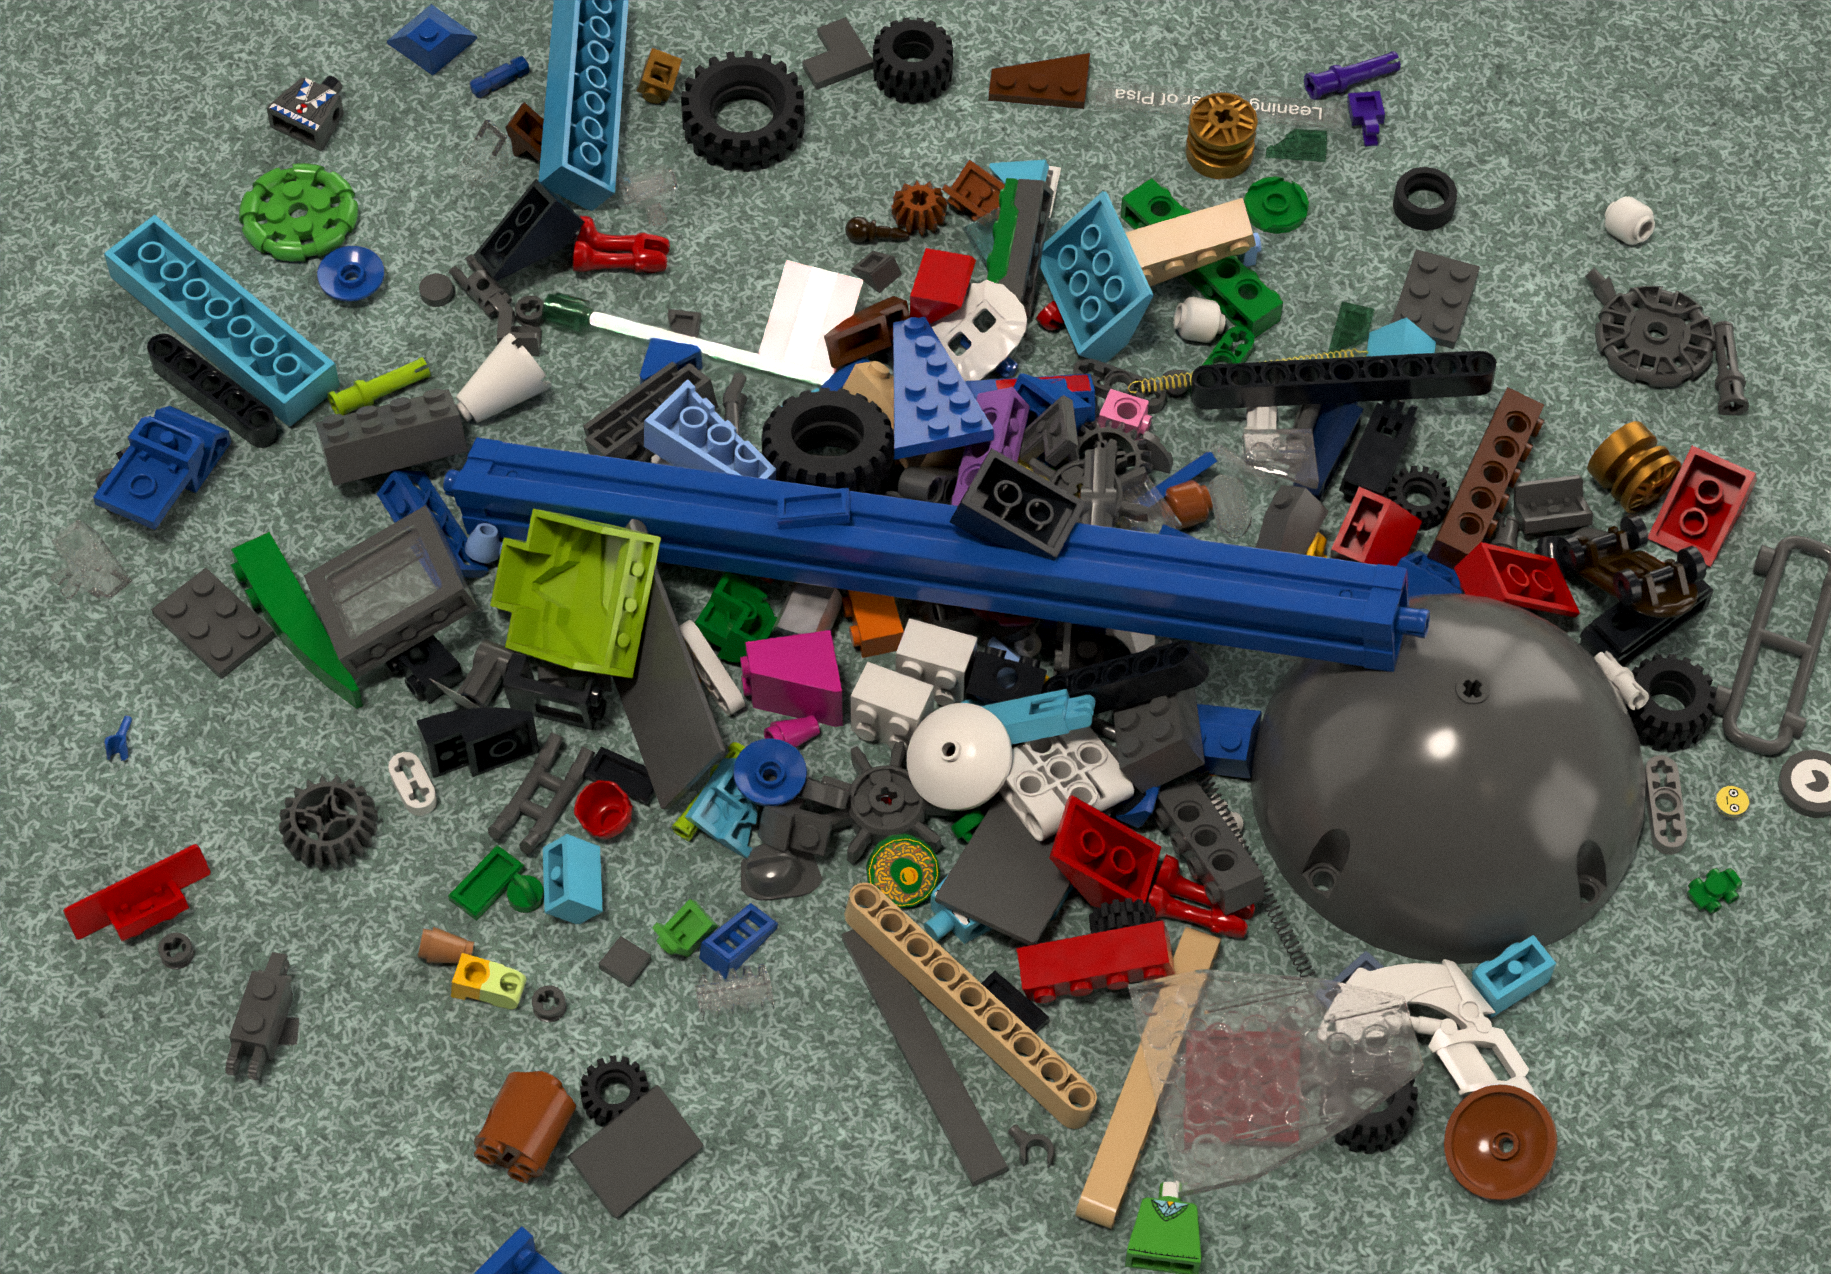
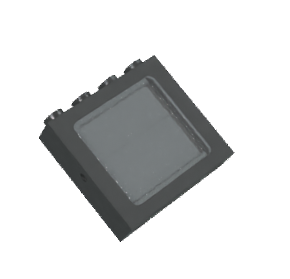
[304,505,478,679]

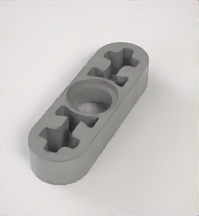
[1644,755,1687,855]

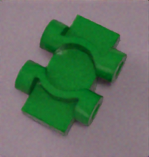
[1687,868,1742,915]

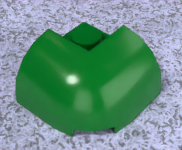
[695,572,777,663]

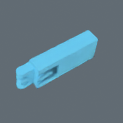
[981,689,1096,745]

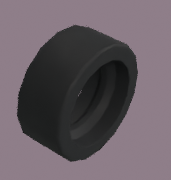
[1393,167,1457,231]

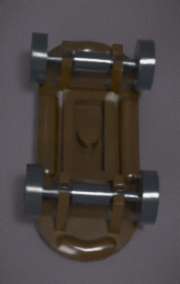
[1557,513,1706,618]

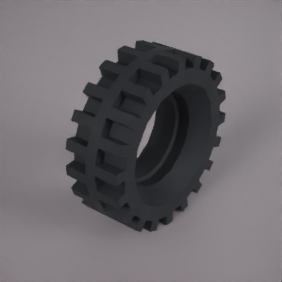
[681,51,805,172]

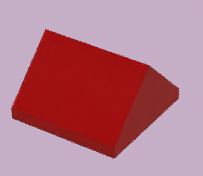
[910,248,976,324]

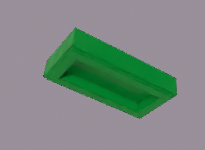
[448,845,525,921]

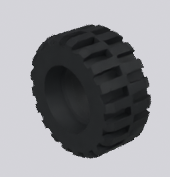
[761,388,894,495]

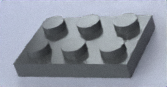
[1391,249,1480,349]
[151,568,275,679]

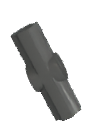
[1079,448,1117,528]

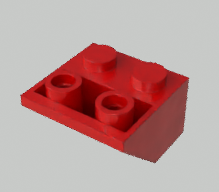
[1330,487,1422,566]

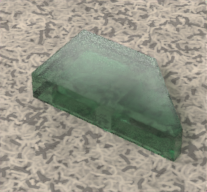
[1265,129,1327,162]
[1328,301,1374,357]

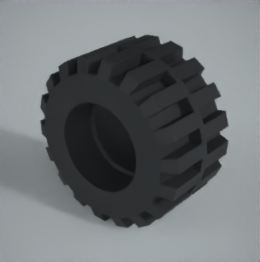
[873,17,953,104]
[1625,654,1717,752]
[1318,1048,1418,1154]

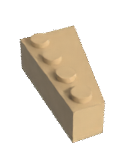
[842,361,965,469]

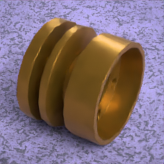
[1185,93,1258,180]
[1587,421,1681,513]

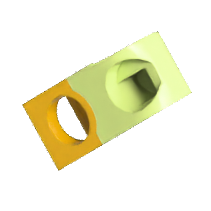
[451,953,527,1009]

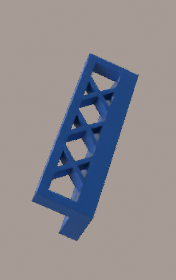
[377,470,489,591]

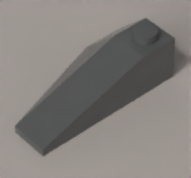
[1256,485,1329,555]

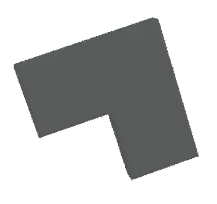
[802,17,873,90]
[1019,395,1078,467]

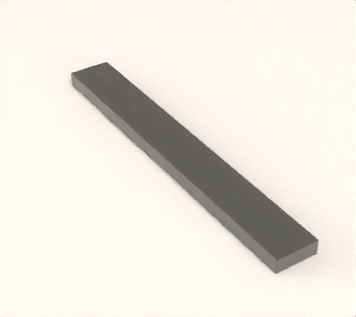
[842,930,1008,1187]

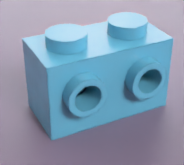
[543,834,603,924]
[1471,935,1556,1019]

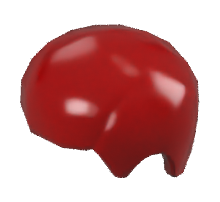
[574,780,633,840]

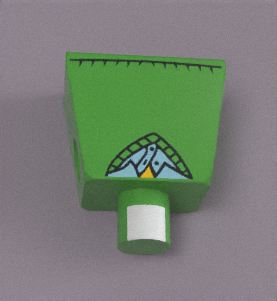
[1125,1182,1201,1274]

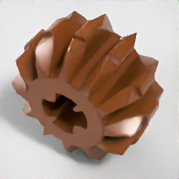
[891,180,947,236]

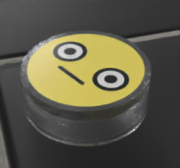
[1712,785,1751,822]

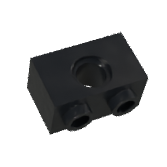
[385,635,463,704]
[965,646,1047,702]

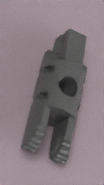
[449,254,517,321]

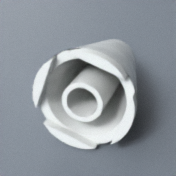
[456,333,552,423]

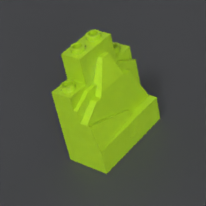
[490,509,661,678]

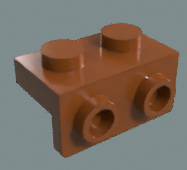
[941,160,1005,229]

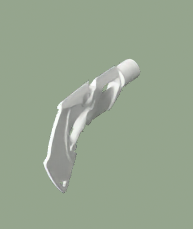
[1316,959,1542,1102]

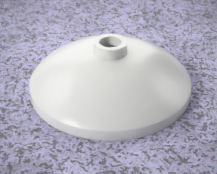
[907,703,1012,811]

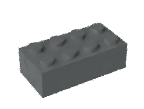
[315,389,468,486]
[1113,638,1205,793]

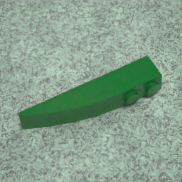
[230,532,363,709]

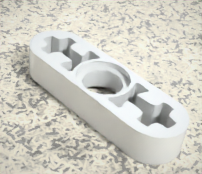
[679,620,745,716]

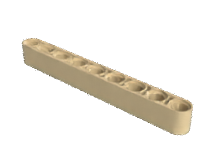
[844,883,1097,1129]
[1075,927,1221,1229]

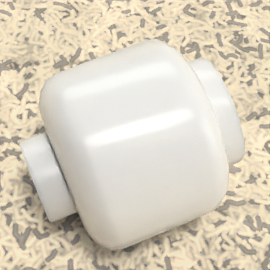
[1605,196,1655,245]
[1173,297,1226,343]

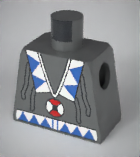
[266,75,344,151]

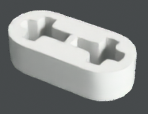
[388,752,437,816]

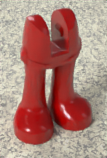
[573,215,670,273]
[1147,854,1255,938]

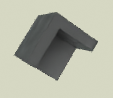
[497,310,542,357]

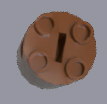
[474,1071,576,1184]

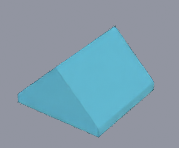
[1366,317,1436,356]

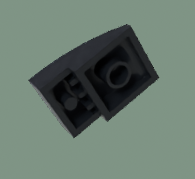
[416,707,540,778]

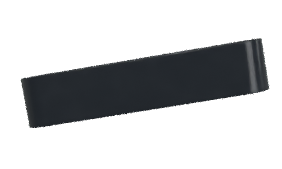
[147,333,279,448]
[1041,640,1210,715]

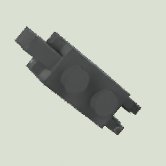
[225,952,293,1080]

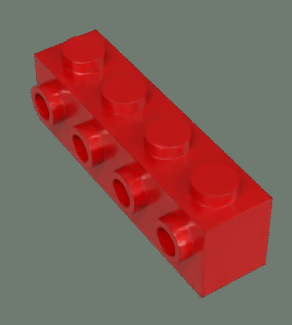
[1017,920,1175,1003]

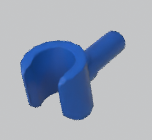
[104,716,132,761]

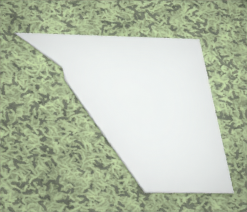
[430,679,480,709]

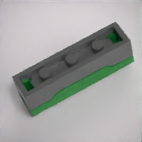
[987,178,1054,318]

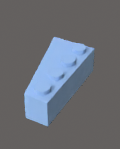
[644,379,777,480]

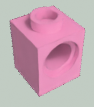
[1098,389,1152,441]

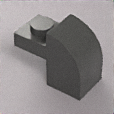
[758,797,833,856]

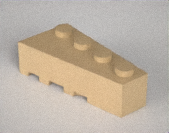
[1125,198,1256,287]

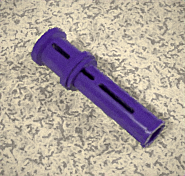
[1304,51,1401,101]

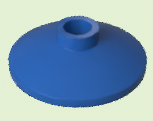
[317,246,384,302]
[734,738,807,806]

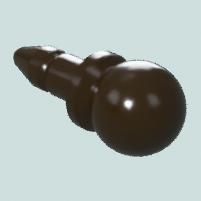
[845,216,909,243]

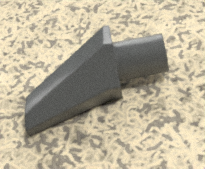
[1585,267,1620,309]

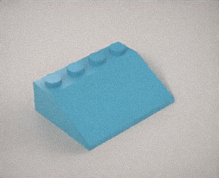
[1040,191,1154,363]

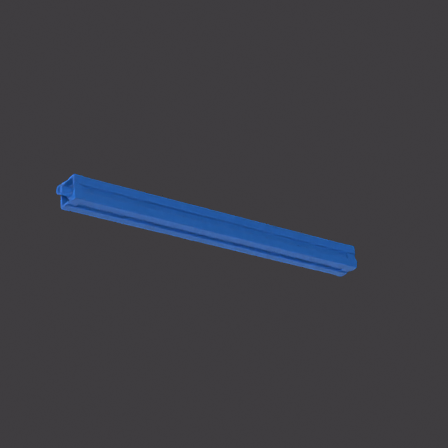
[443,437,1430,672]

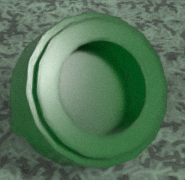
[950,808,985,843]
[507,874,544,913]

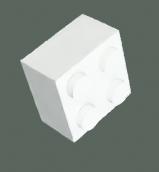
[896,618,977,706]
[850,662,934,753]

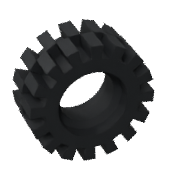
[1386,466,1451,531]
[1089,898,1156,934]
[580,1055,649,1127]

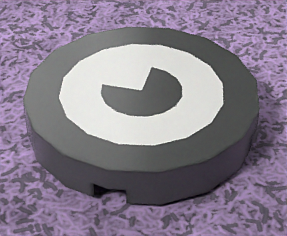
[1778,750,1831,818]

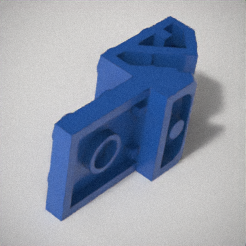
[93,406,232,530]

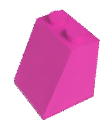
[740,630,843,727]

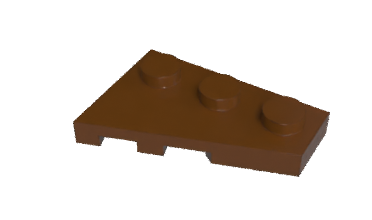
[988,53,1090,109]

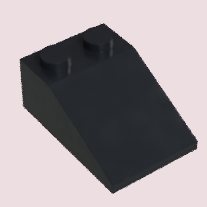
[473,179,585,281]
[949,448,1086,561]

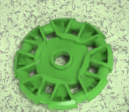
[239,163,358,262]

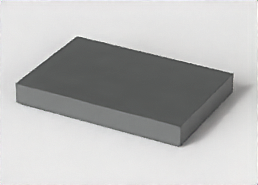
[567,1085,704,1218]

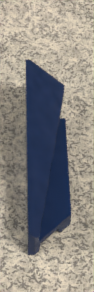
[1293,402,1364,502]

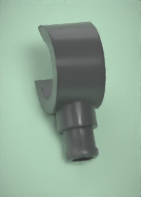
[1008,1124,1054,1168]

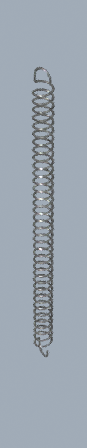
[1193,765,1323,997]

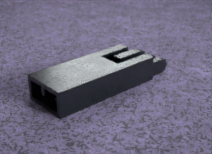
[1339,400,1418,497]

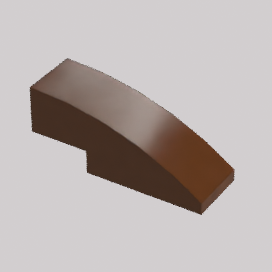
[824,296,910,368]

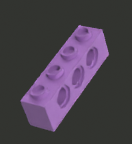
[951,387,1030,506]

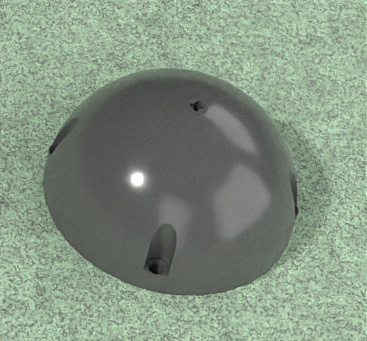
[1250,593,1646,964]

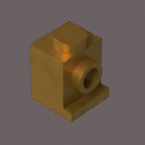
[637,48,682,104]

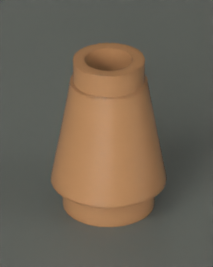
[418,927,474,963]

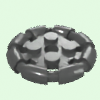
[1595,286,1716,387]

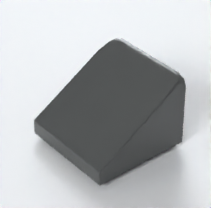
[851,251,902,293]

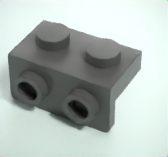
[1513,475,1593,534]

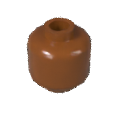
[1159,480,1213,530]

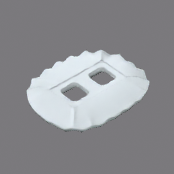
[930,280,1027,381]

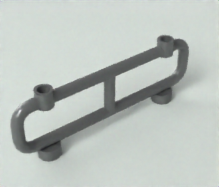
[1713,535,1831,755]

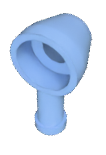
[465,523,503,563]

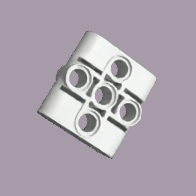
[998,726,1134,841]

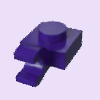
[1347,91,1385,147]

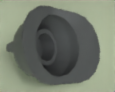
[741,843,823,900]

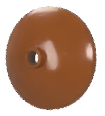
[1444,1084,1557,1200]

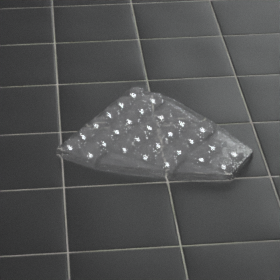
[1128,969,1424,1198]

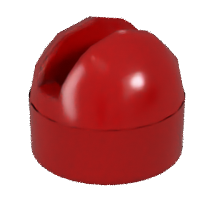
[1036,301,1064,331]

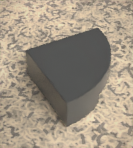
[668,309,702,345]
[1142,431,1173,473]

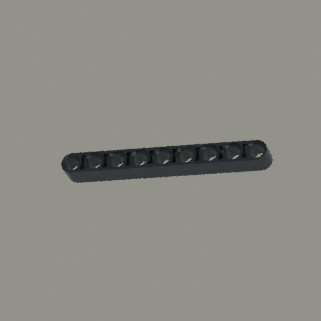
[1191,351,1497,410]

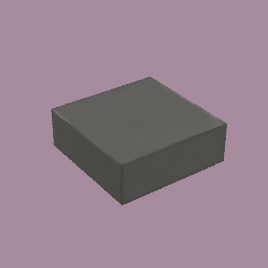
[599,936,651,988]

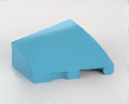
[685,758,758,858]

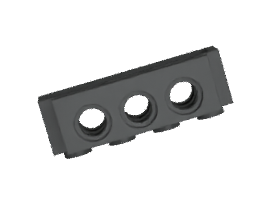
[583,362,718,462]

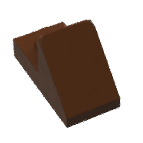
[505,102,544,162]

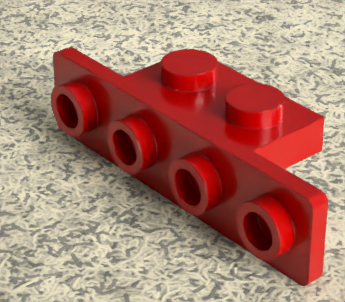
[63,844,211,941]

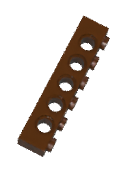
[1427,387,1544,570]

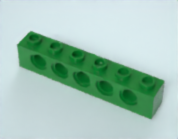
[1120,178,1283,338]

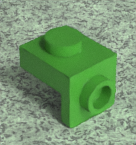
[652,899,718,957]

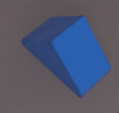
[640,337,702,384]

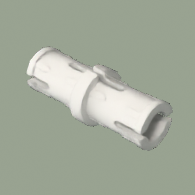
[1594,651,1649,710]

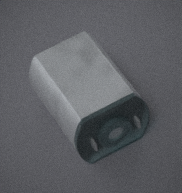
[769,582,842,639]

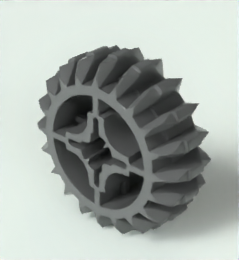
[1059,419,1153,502]
[279,774,378,871]

